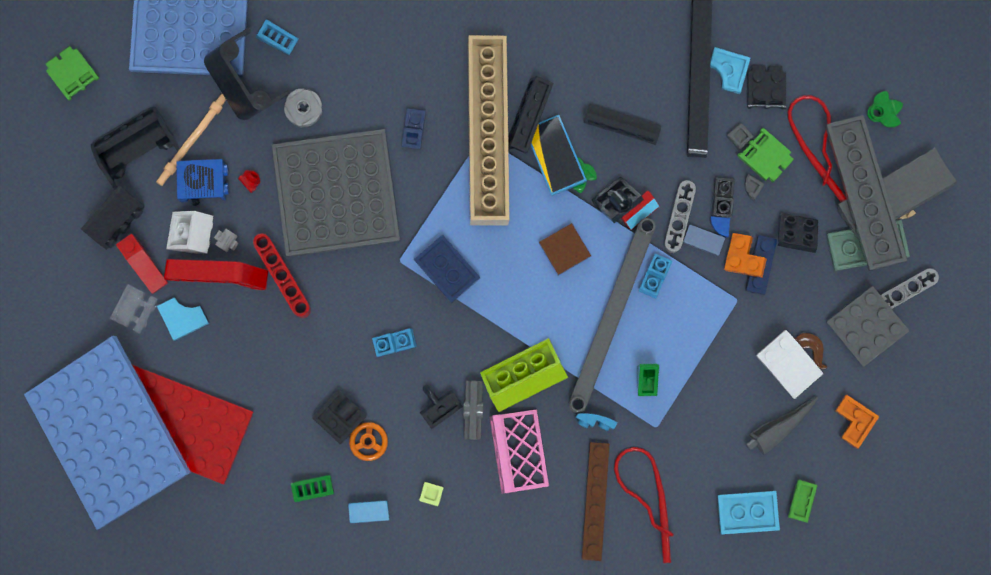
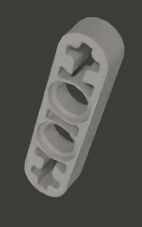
[664,180,696,253]
[881,269,939,309]

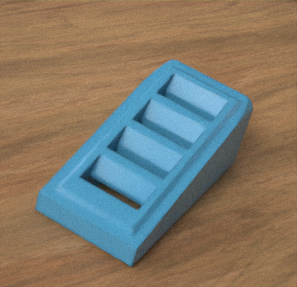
[256,19,298,55]

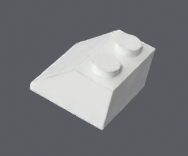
[166,211,213,254]

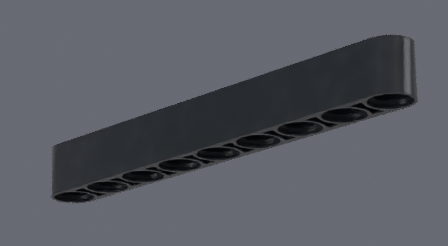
[687,0,712,158]

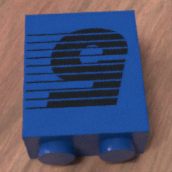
[176,159,229,202]

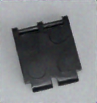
[747,65,786,110]

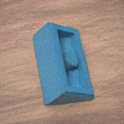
[348,501,389,523]

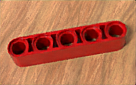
[253,234,311,318]

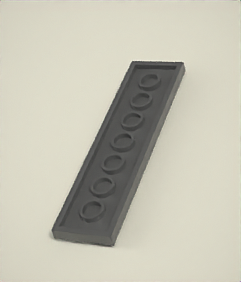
[825,115,907,271]

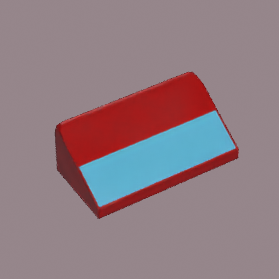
[621,190,660,230]

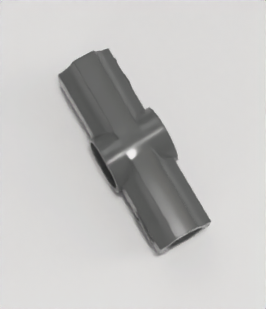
[463,381,483,440]

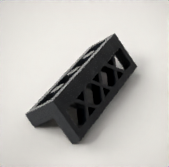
[508,76,554,153]
[584,104,662,145]

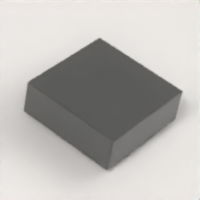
[726,123,754,150]

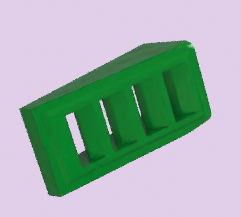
[291,475,334,502]

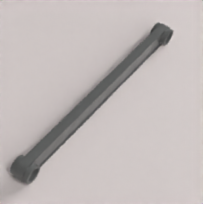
[569,218,656,413]

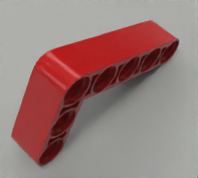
[164,259,268,290]

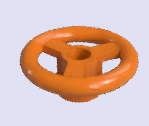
[349,422,388,461]

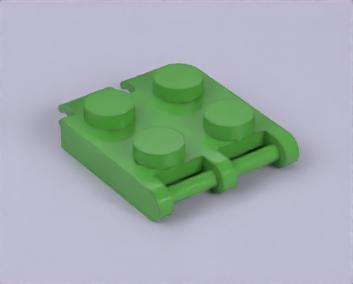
[46,46,100,101]
[737,128,794,182]

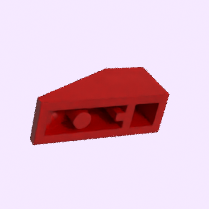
[116,234,168,294]

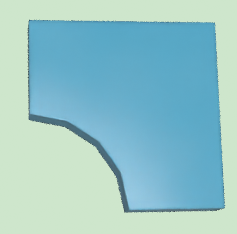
[710,47,751,94]
[157,298,209,341]

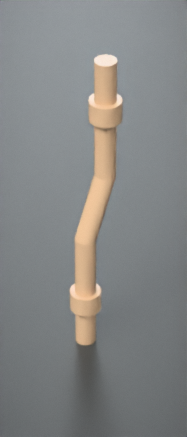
[156,94,226,186]

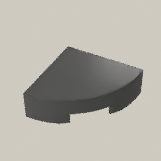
[745,174,764,201]

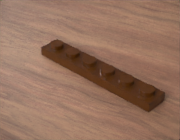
[582,442,610,561]

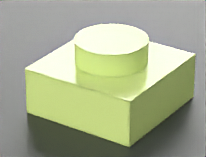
[419,482,444,506]

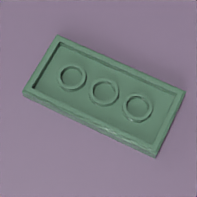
[826,220,910,272]

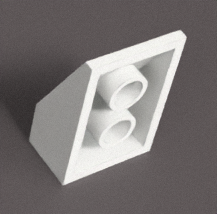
[756,330,823,399]

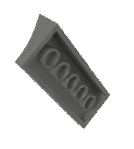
[838,148,957,240]

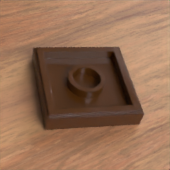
[539,223,591,276]

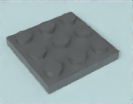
[827,286,909,367]

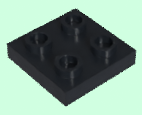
[592,177,644,223]
[778,213,819,253]
[312,390,367,445]

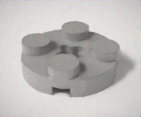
[284,89,323,128]

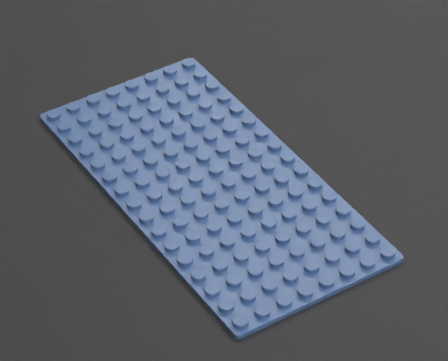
[400,153,737,427]

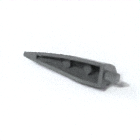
[746,396,818,455]

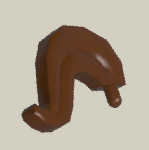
[795,333,827,369]

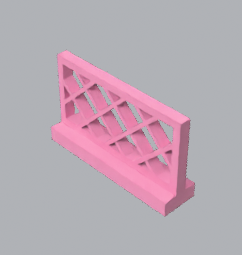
[489,409,549,494]

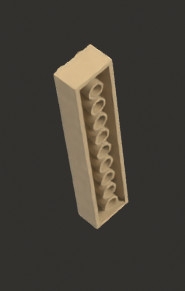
[468,36,509,226]

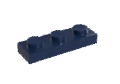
[746,235,777,295]

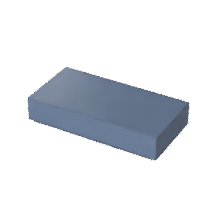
[683,225,725,256]

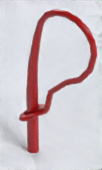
[788,95,847,202]
[614,447,674,563]

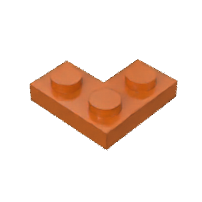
[724,233,767,278]
[835,395,879,449]

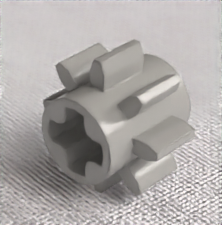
[214,229,239,252]

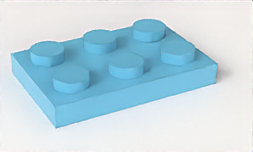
[717,491,780,535]

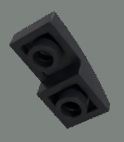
[713,177,735,217]

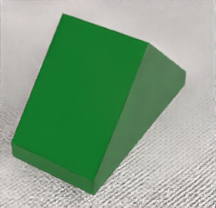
[637,364,659,396]

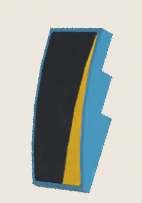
[531,115,587,196]

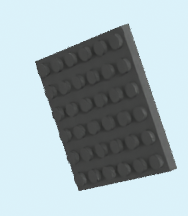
[272,129,400,257]

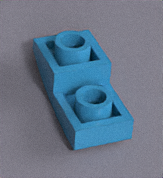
[639,254,672,299]
[372,328,417,357]
[575,413,618,431]

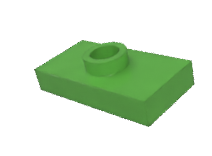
[788,480,817,523]

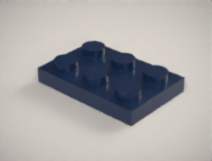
[414,235,480,303]

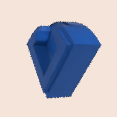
[710,216,730,238]

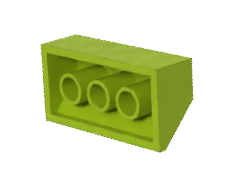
[480,338,568,412]

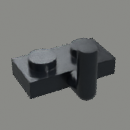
[420,385,463,429]

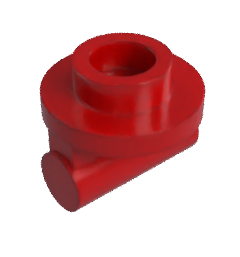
[238,170,261,193]

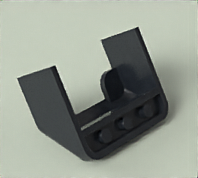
[204,27,290,120]
[90,107,180,188]

